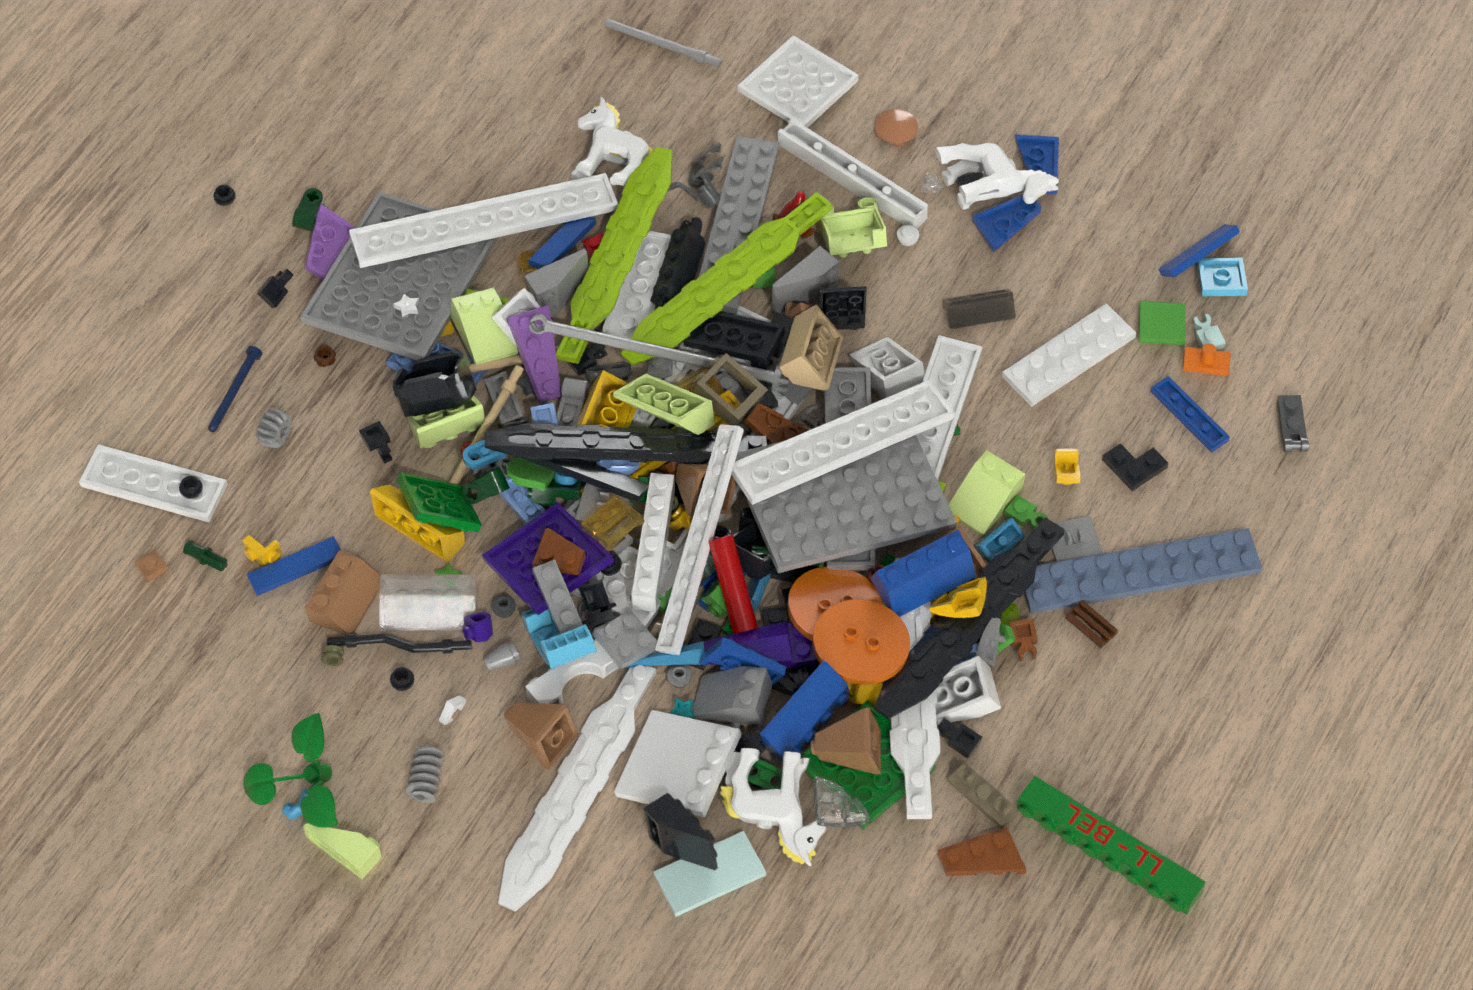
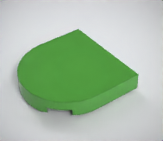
[506,458,555,491]

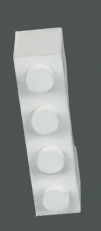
[525,638,619,705]

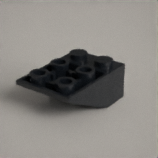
[818,286,867,330]
[643,793,718,870]

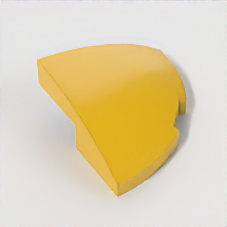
[929,577,987,618]

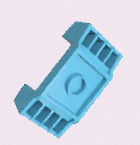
[521,609,597,669]

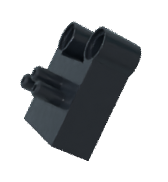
[709,507,776,580]

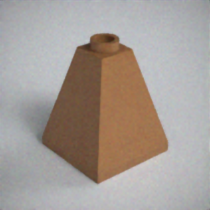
[675,463,736,516]
[504,702,578,770]
[811,708,881,774]

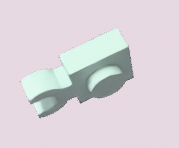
[1193,314,1226,350]

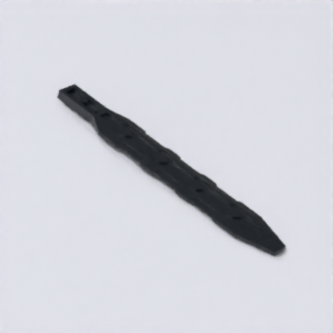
[485,423,767,464]
[874,517,1065,719]

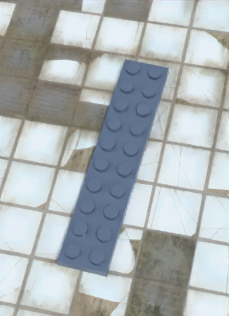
[1024,528,1262,614]

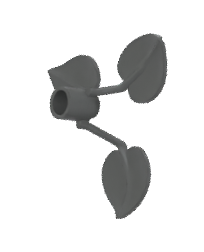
[667,142,724,208]

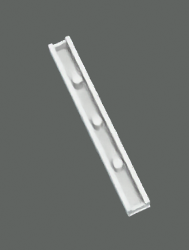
[778,118,928,229]

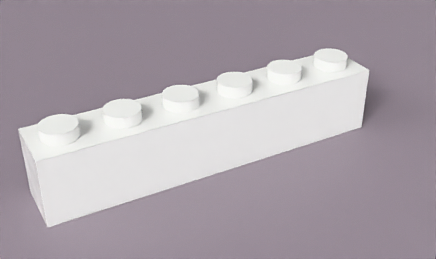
[631,473,675,612]

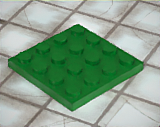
[801,700,936,830]

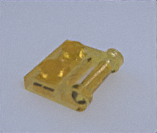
[580,495,645,552]

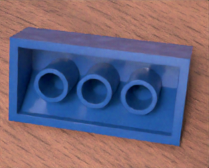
[870,529,976,617]
[760,660,849,762]

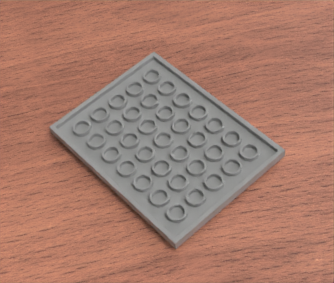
[300,192,499,361]
[735,435,957,573]

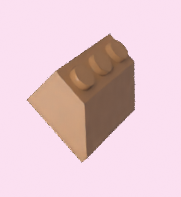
[305,550,384,636]

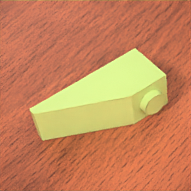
[303,823,382,879]

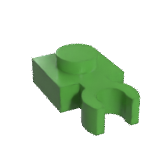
[1004,495,1048,530]

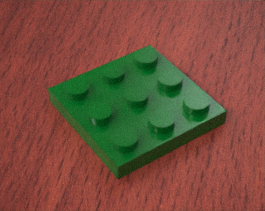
[396,472,482,532]

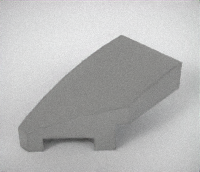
[976,618,1006,667]

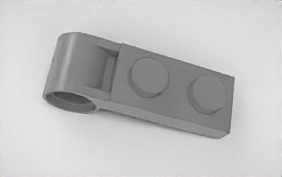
[557,377,589,426]

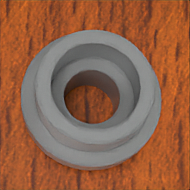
[667,665,692,688]

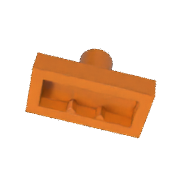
[1183,344,1231,376]

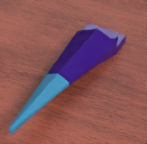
[627,621,818,669]

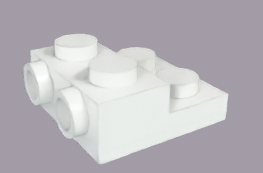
[491,288,552,347]

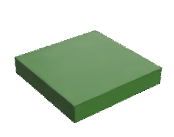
[1139,301,1185,345]

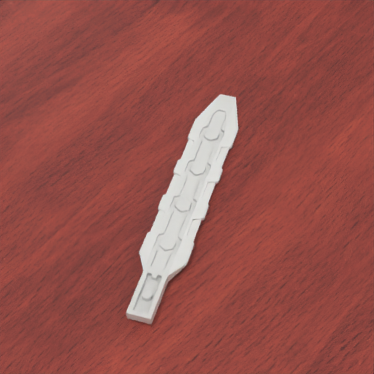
[883,558,940,819]
[498,665,656,912]

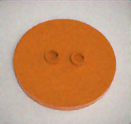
[787,567,883,641]
[812,599,910,685]

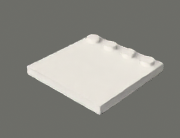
[738,35,859,128]
[614,710,741,818]

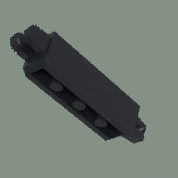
[650,217,705,310]

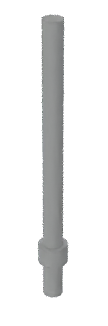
[605,19,722,67]

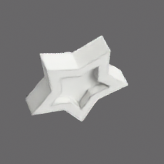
[393,294,419,317]

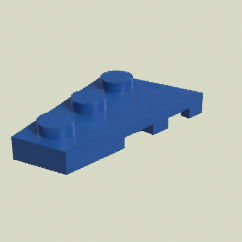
[1015,135,1059,194]
[972,195,1041,253]
[699,637,786,684]

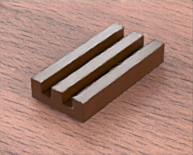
[1066,600,1118,648]

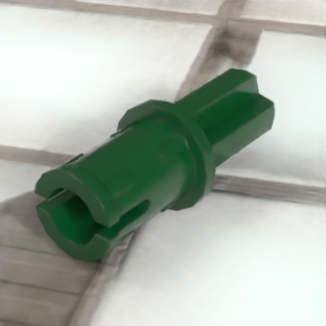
[183,540,228,571]

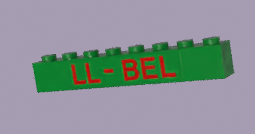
[1017,776,1206,915]

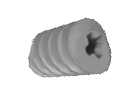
[406,747,445,803]

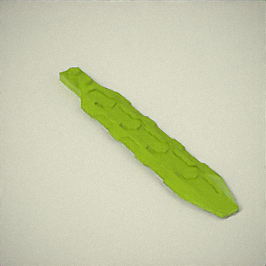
[556,147,672,364]
[621,192,833,366]

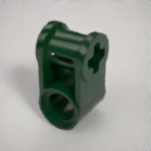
[292,188,325,232]
[462,466,510,504]

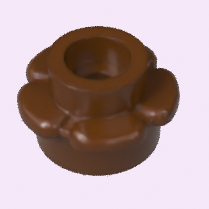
[314,346,336,367]

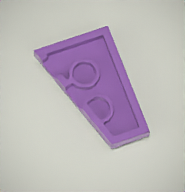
[304,204,356,281]

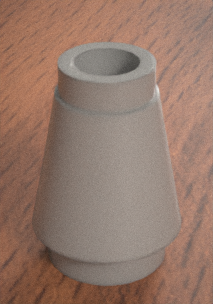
[484,642,521,671]

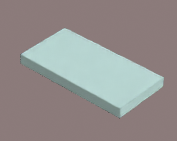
[654,831,766,917]

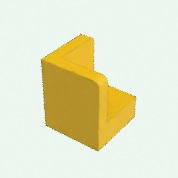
[846,682,883,706]

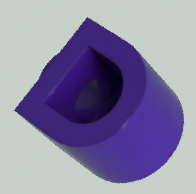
[462,612,493,642]

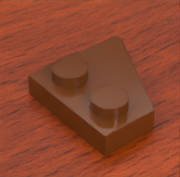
[532,528,586,575]

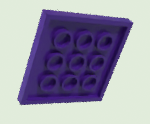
[482,502,614,616]

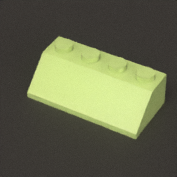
[613,374,715,435]

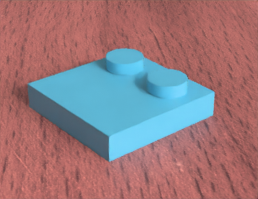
[1197,258,1248,296]

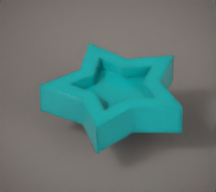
[669,697,696,718]

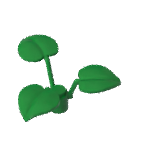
[243,713,338,828]

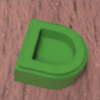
[997,623,1015,653]

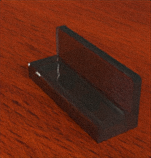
[942,289,1016,329]

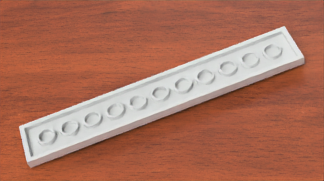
[349,173,618,268]

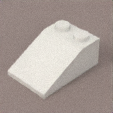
[849,337,925,399]
[935,656,1001,725]

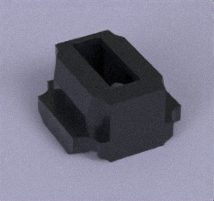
[393,352,477,417]

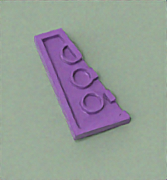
[507,305,562,404]

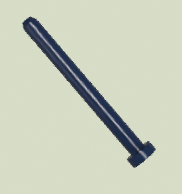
[208,346,263,432]

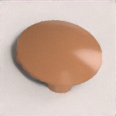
[875,109,918,147]

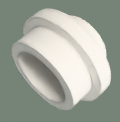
[897,225,919,246]

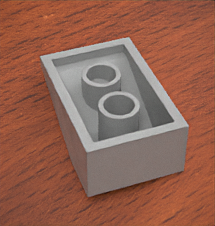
[772,246,839,314]
[524,249,588,317]
[692,666,772,725]

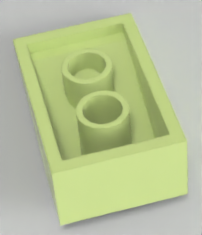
[451,288,518,365]
[949,450,1025,537]

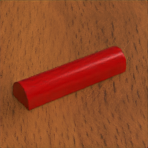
[708,534,758,634]

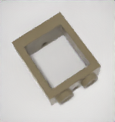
[692,353,768,426]

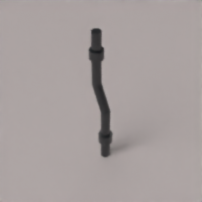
[327,633,472,654]

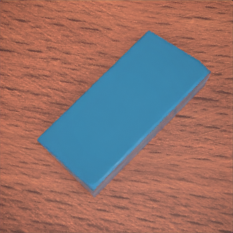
[974,518,1026,563]
[747,574,770,612]

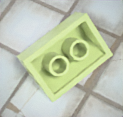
[407,395,485,448]

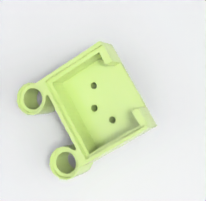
[815,197,887,258]

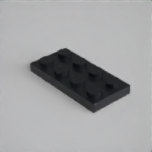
[684,312,786,365]

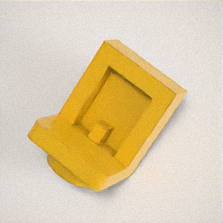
[1054,449,1080,485]
[669,506,693,532]
[242,535,282,567]

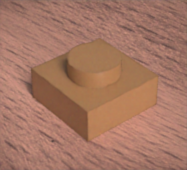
[134,549,168,582]

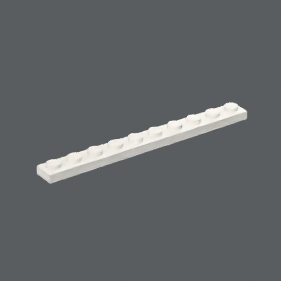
[655,424,744,655]

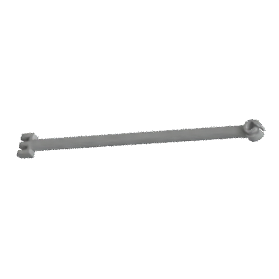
[529,314,790,393]

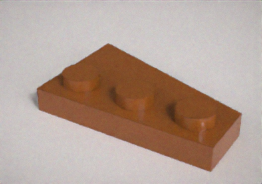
[743,403,809,445]
[937,827,1026,876]

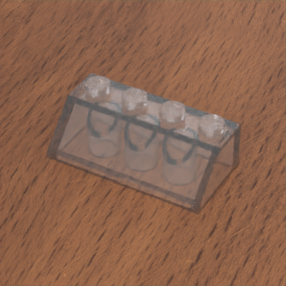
[379,574,478,630]

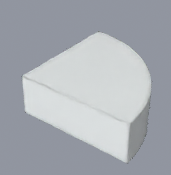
[439,695,466,725]

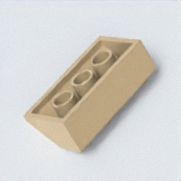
[779,305,843,391]

